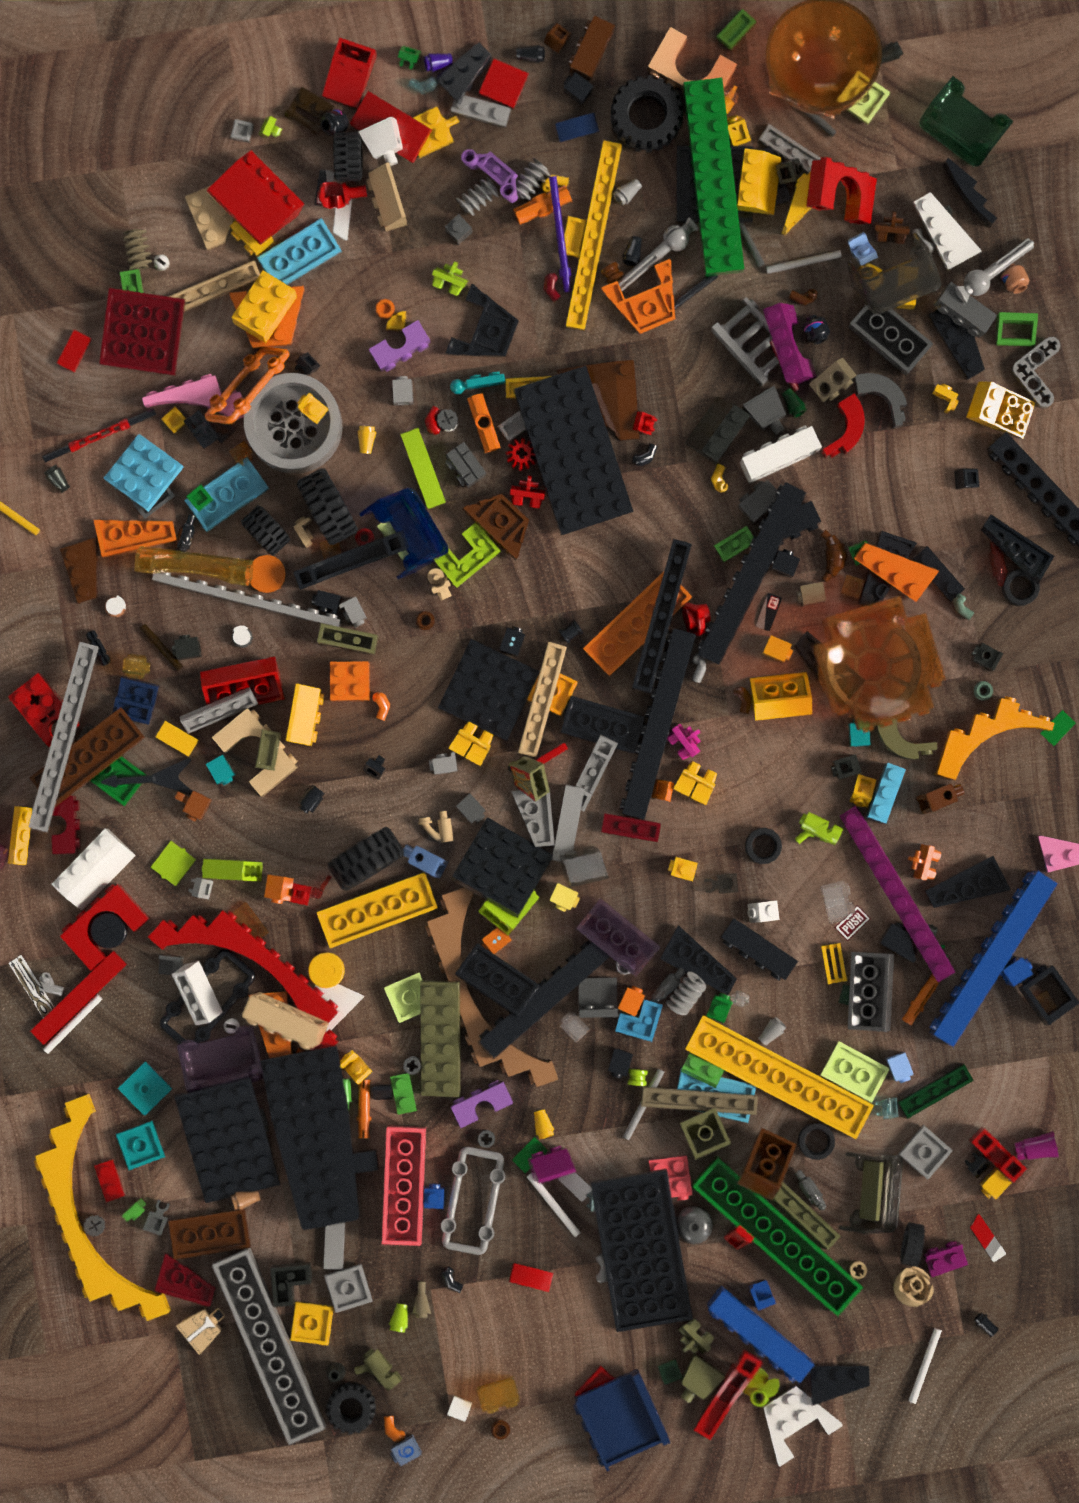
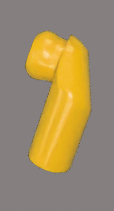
[542,175,569,193]
[711,464,728,493]

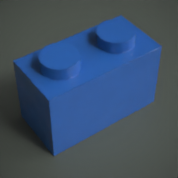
[1000,956,1033,987]

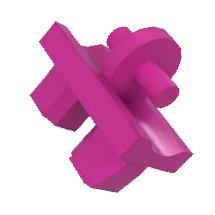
[667,723,701,760]

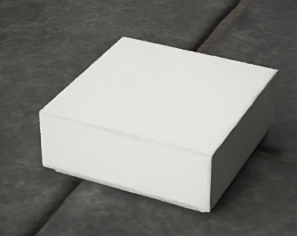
[447,1396,472,1421]

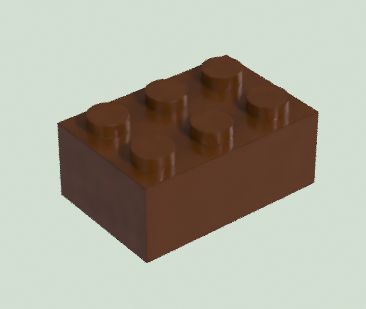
[737,1128,797,1200]

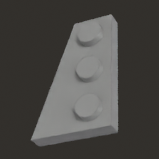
[511,789,555,847]

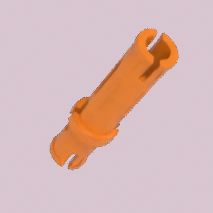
[902,973,941,1026]
[356,1080,371,1138]

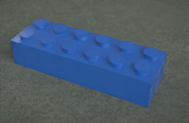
[707,1285,814,1383]

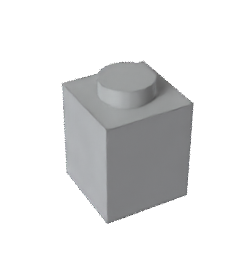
[392,376,414,406]

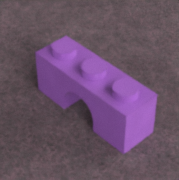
[369,320,431,372]
[451,1080,513,1128]

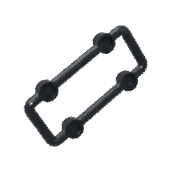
[160,949,255,1051]

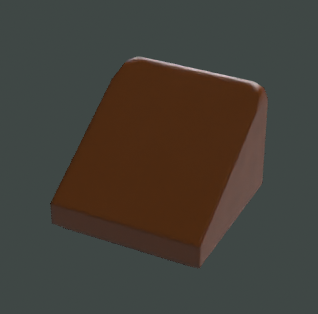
[543,23,572,53]

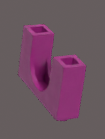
[763,303,817,384]

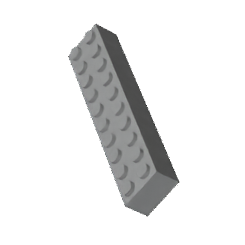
[212,1248,326,1445]

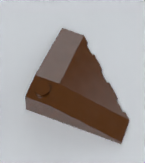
[557,360,640,441]

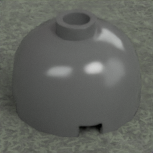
[676,1205,713,1245]

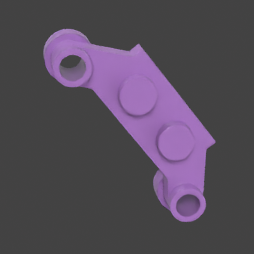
[461,149,518,203]

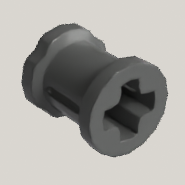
[403,1056,421,1075]

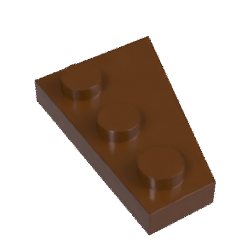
[60,537,97,604]

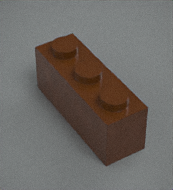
[568,15,615,81]

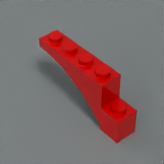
[694,1349,762,1440]

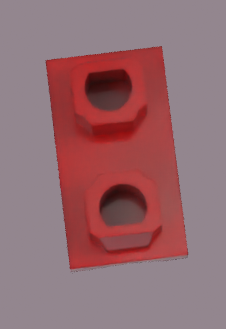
[510,476,546,508]

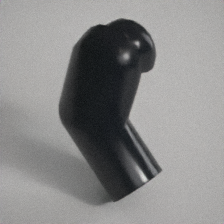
[632,443,658,466]
[441,1267,464,1294]

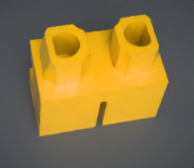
[449,722,493,767]
[673,761,717,806]

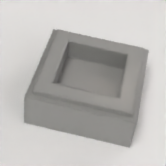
[231,119,254,143]

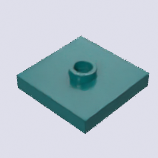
[118,1061,173,1116]
[115,1120,166,1170]

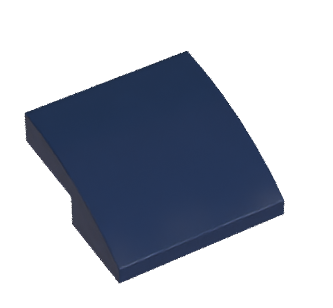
[112,676,160,725]

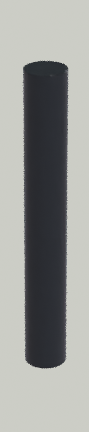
[674,275,718,310]

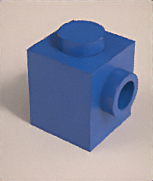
[424,1183,445,1209]

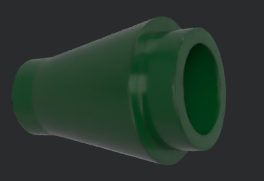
[782,389,807,418]

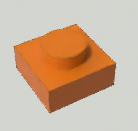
[651,779,674,802]

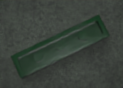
[897,1064,974,1119]

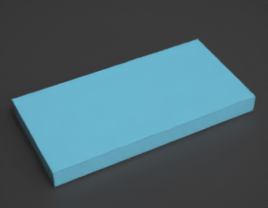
[257,218,342,285]
[185,457,269,532]
[677,1068,756,1123]

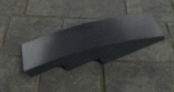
[944,158,997,228]

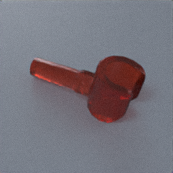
[311,875,332,899]

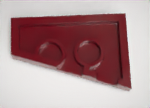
[155,1253,216,1307]

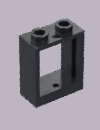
[1018,964,1079,1026]

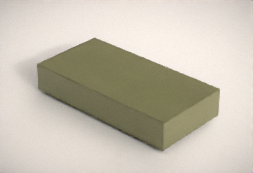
[255,729,281,771]

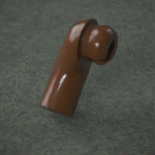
[788,289,818,305]

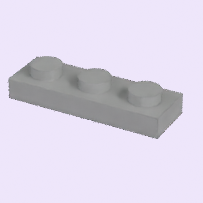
[451,95,511,128]

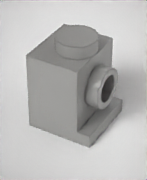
[339,597,367,628]
[429,752,458,775]

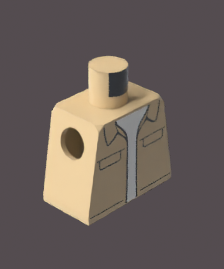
[176,1308,226,1355]

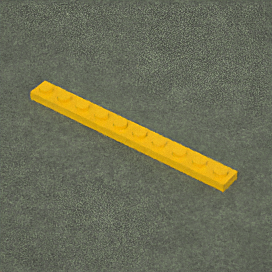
[566,140,622,331]

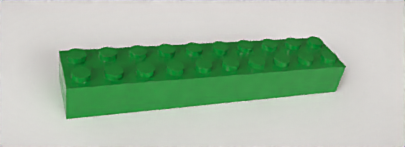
[683,78,745,277]
[691,1156,863,1317]

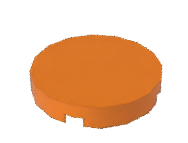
[248,555,286,593]

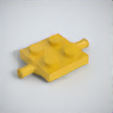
[414,107,459,158]

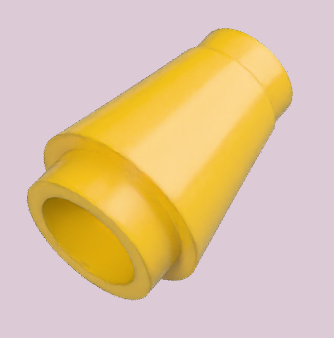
[357,426,376,454]
[534,1110,554,1139]

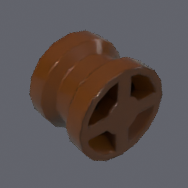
[600,262,624,285]

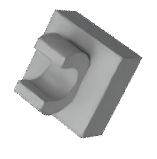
[188,877,213,900]

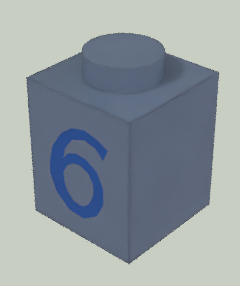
[390,1434,422,1466]

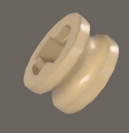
[849,1261,867,1279]

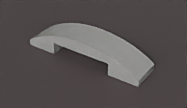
[576,735,618,812]

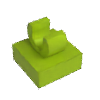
[258,116,282,138]

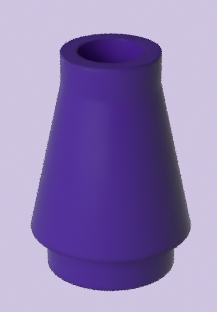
[423,53,453,72]

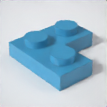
[615,999,663,1042]

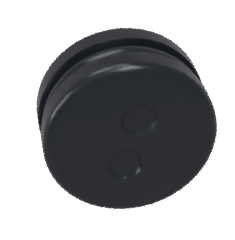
[90,913,128,948]

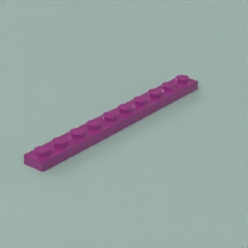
[840,806,955,982]

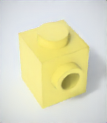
[549,883,580,912]

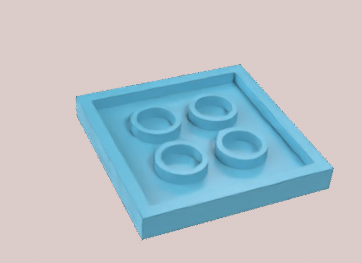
[104,434,184,512]

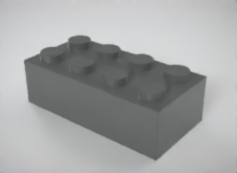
[848,295,933,376]

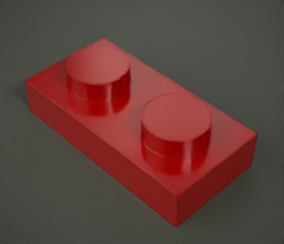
[94,1159,125,1202]

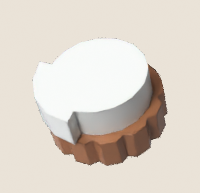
[105,596,126,617]

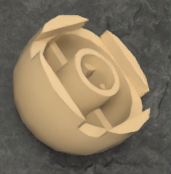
[893,1267,933,1307]

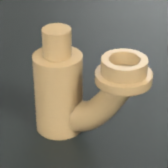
[418,811,454,843]

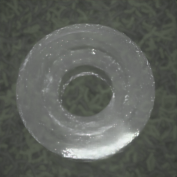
[731,991,750,1007]

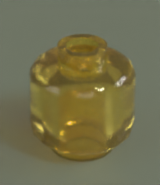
[122,653,151,680]

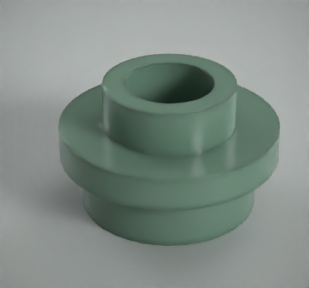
[974,681,993,700]

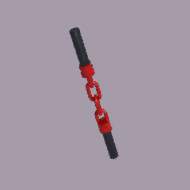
[42,408,157,463]

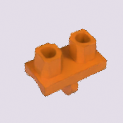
[908,844,941,880]

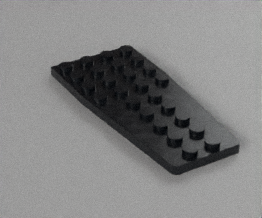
[260,1046,359,1230]

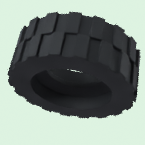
[900,1222,925,1267]

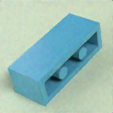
[866,763,906,824]

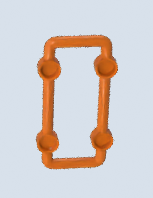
[205,347,289,424]

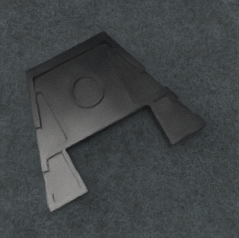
[446,284,519,357]

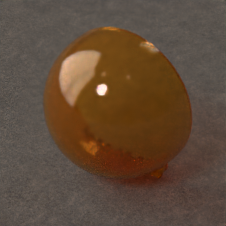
[765,0,882,119]

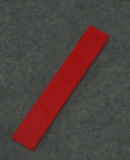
[30,951,127,1045]

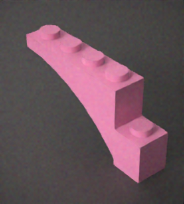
[142,374,244,420]

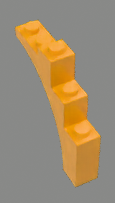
[935,696,1054,781]

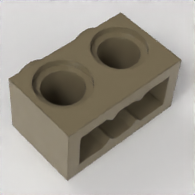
[809,358,857,402]

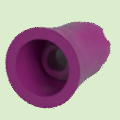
[1014,1131,1059,1160]

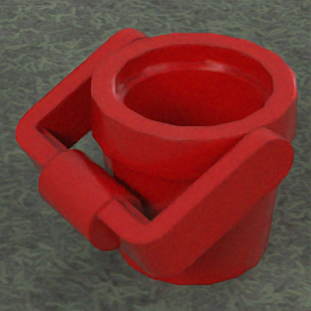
[682,602,711,636]

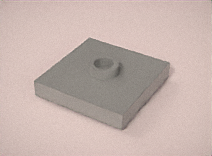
[898,1125,953,1180]
[324,1264,373,1313]

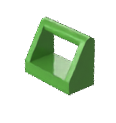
[996,312,1038,346]

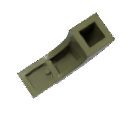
[875,714,938,760]

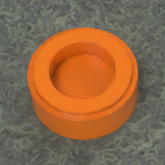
[376,299,395,319]

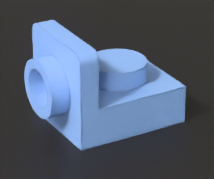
[848,232,878,266]

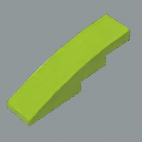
[400,428,446,509]

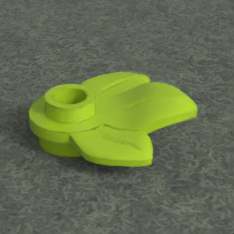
[743,1367,779,1407]

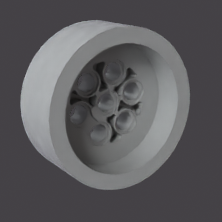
[244,373,343,474]

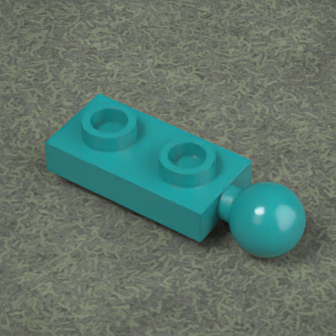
[450,372,505,394]

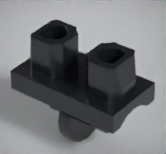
[184,410,219,449]

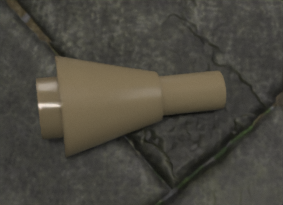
[412,1282,431,1318]

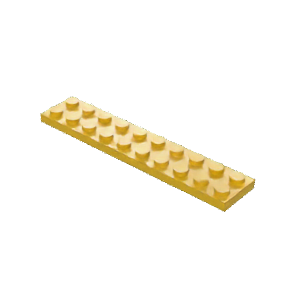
[685,1015,874,1139]

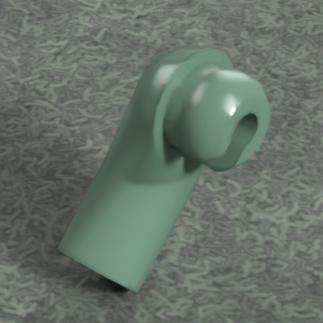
[953,594,974,620]

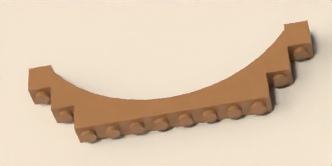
[425,887,558,1087]

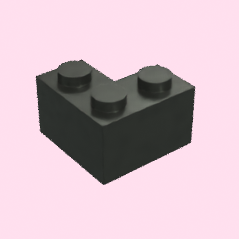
[270,1262,313,1307]

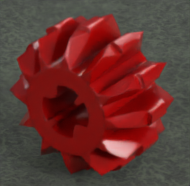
[506,438,536,471]

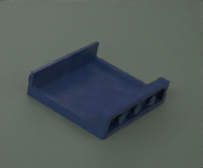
[573,1368,671,1471]

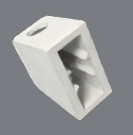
[358,117,403,166]

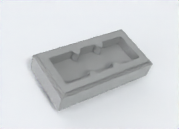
[497,411,526,443]

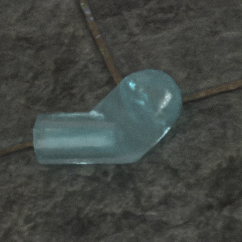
[408,77,437,94]

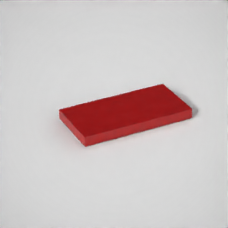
[350,91,432,163]

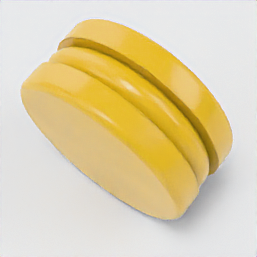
[308,952,345,988]

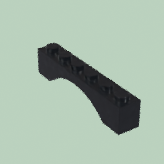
[293,530,410,590]

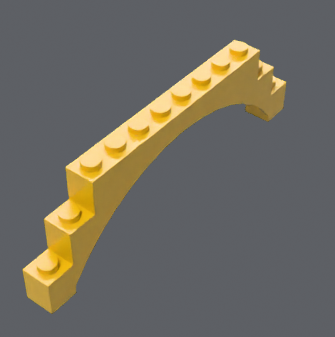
[34,1094,171,1321]

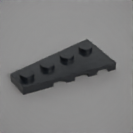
[928,310,985,380]

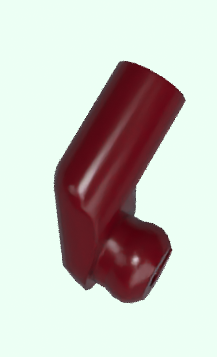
[543,273,561,302]

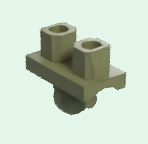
[678,1319,714,1354]

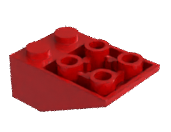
[322,38,377,109]

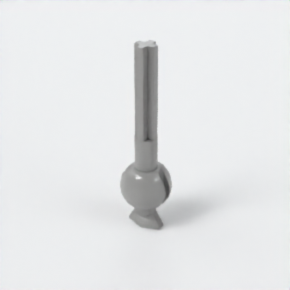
[618,217,698,291]
[955,238,1034,303]

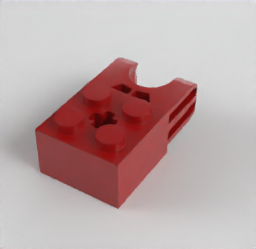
[8,673,80,747]

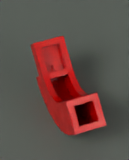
[821,393,865,458]

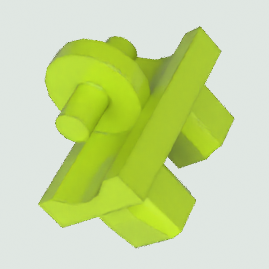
[432,261,469,296]

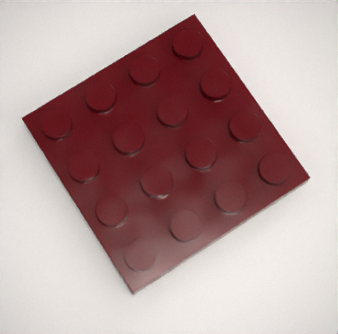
[99,288,186,375]

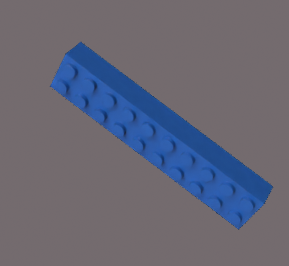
[929,871,1058,1047]

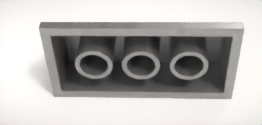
[848,952,894,1032]

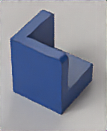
[749,1280,776,1310]

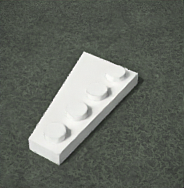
[913,192,981,270]

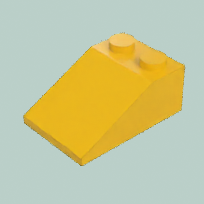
[782,171,811,236]

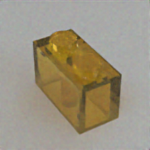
[477,1376,520,1414]

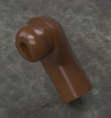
[733,686,752,714]

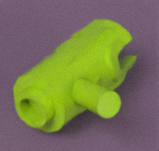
[795,812,843,846]

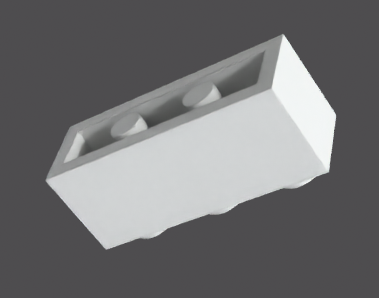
[172,961,223,1025]

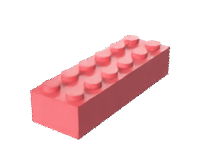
[382,1125,426,1246]

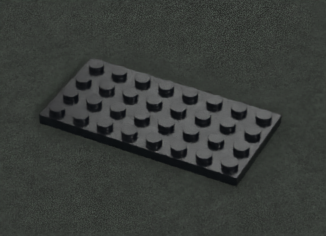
[513,366,633,536]
[590,1168,693,1332]

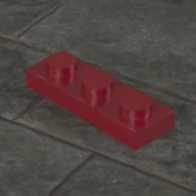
[601,813,661,842]

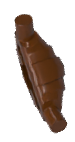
[821,530,847,583]

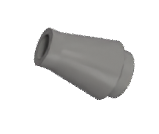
[613,179,642,206]
[758,1017,786,1046]

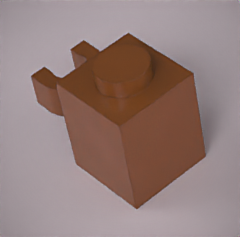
[175,791,212,822]

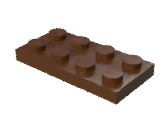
[168,1209,251,1260]

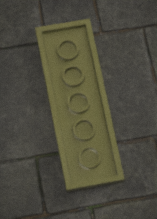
[420,980,460,1097]

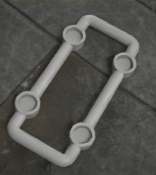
[441,1147,505,1255]

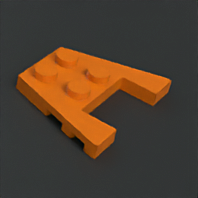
[601,259,675,334]
[230,286,304,349]

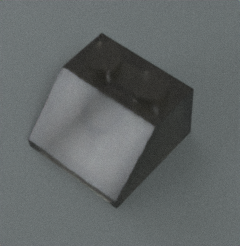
[560,846,608,887]

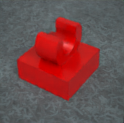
[633,411,657,435]
[289,883,312,906]

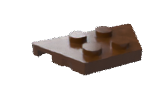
[462,494,529,560]

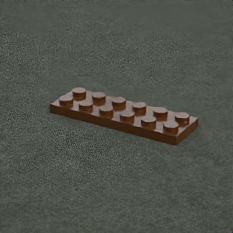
[29,707,145,808]

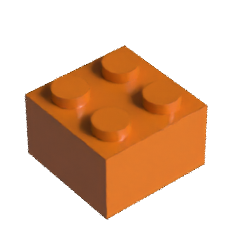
[330,661,370,701]

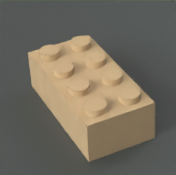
[242,992,329,1049]

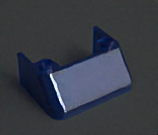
[359,488,449,580]

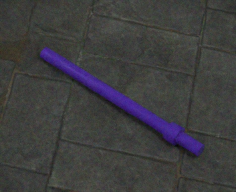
[549,176,571,292]

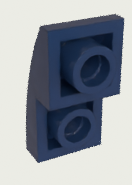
[555,113,600,142]

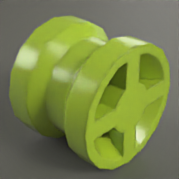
[628,1069,648,1086]

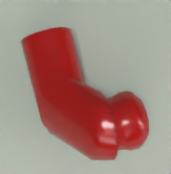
[425,406,441,435]

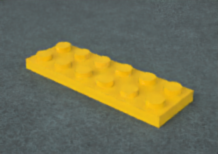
[316,872,438,948]

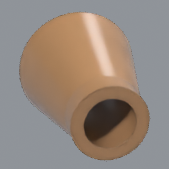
[231,1191,260,1210]

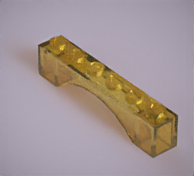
[134,546,254,586]

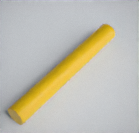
[0,501,40,536]

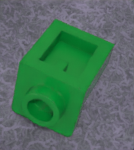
[706,993,733,1023]

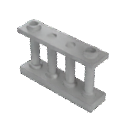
[711,297,779,387]

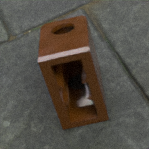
[915,784,964,815]

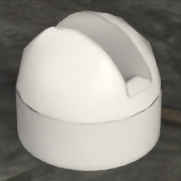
[153,254,169,271]
[224,1018,239,1034]

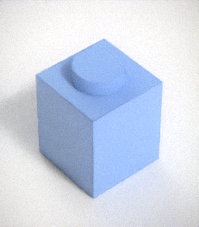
[886,1052,914,1083]

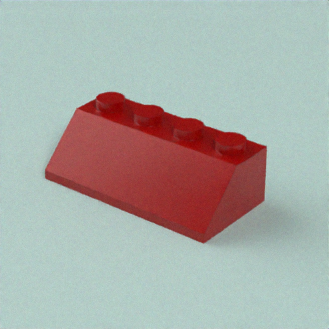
[200,656,285,705]

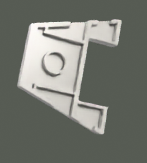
[763,1385,843,1467]

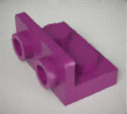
[924,1241,968,1277]

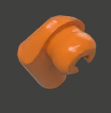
[373,692,390,721]
[384,1415,405,1442]

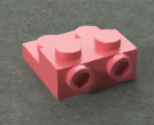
[649,1155,692,1200]

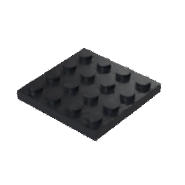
[676,146,753,223]
[438,639,540,741]
[451,817,553,918]

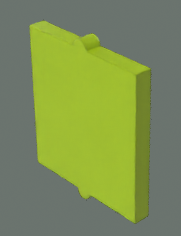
[151,841,196,886]

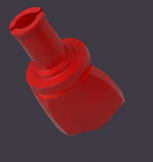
[318,182,367,209]

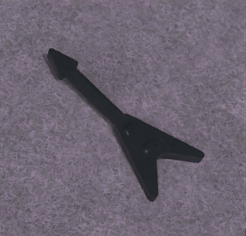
[101,758,193,795]

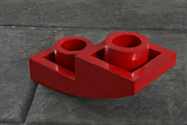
[509,1263,553,1292]

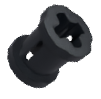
[558,619,583,643]

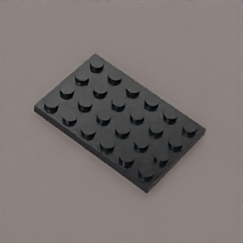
[174,1076,281,1203]

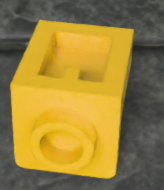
[727,115,751,146]
[297,393,329,425]
[850,774,876,807]
[668,857,698,882]
[340,1050,372,1085]

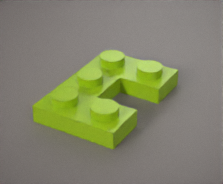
[432,523,501,588]

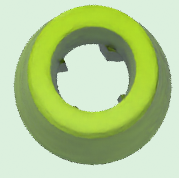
[389,1303,408,1333]

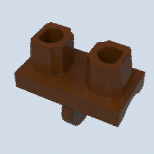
[874,212,910,244]

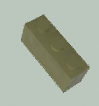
[317,623,379,655]

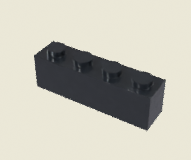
[720,918,798,981]

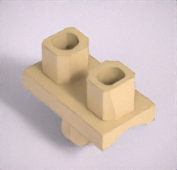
[427,568,452,601]

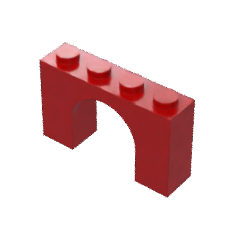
[806,157,877,225]
[60,884,150,970]

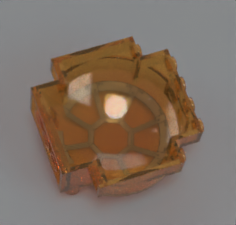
[812,596,946,733]

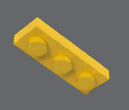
[8,806,33,865]

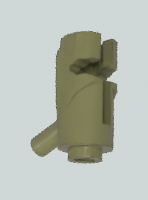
[354,1348,402,1391]

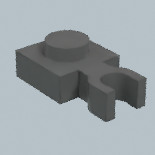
[143,1200,170,1236]

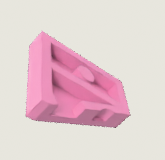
[1038,836,1079,872]

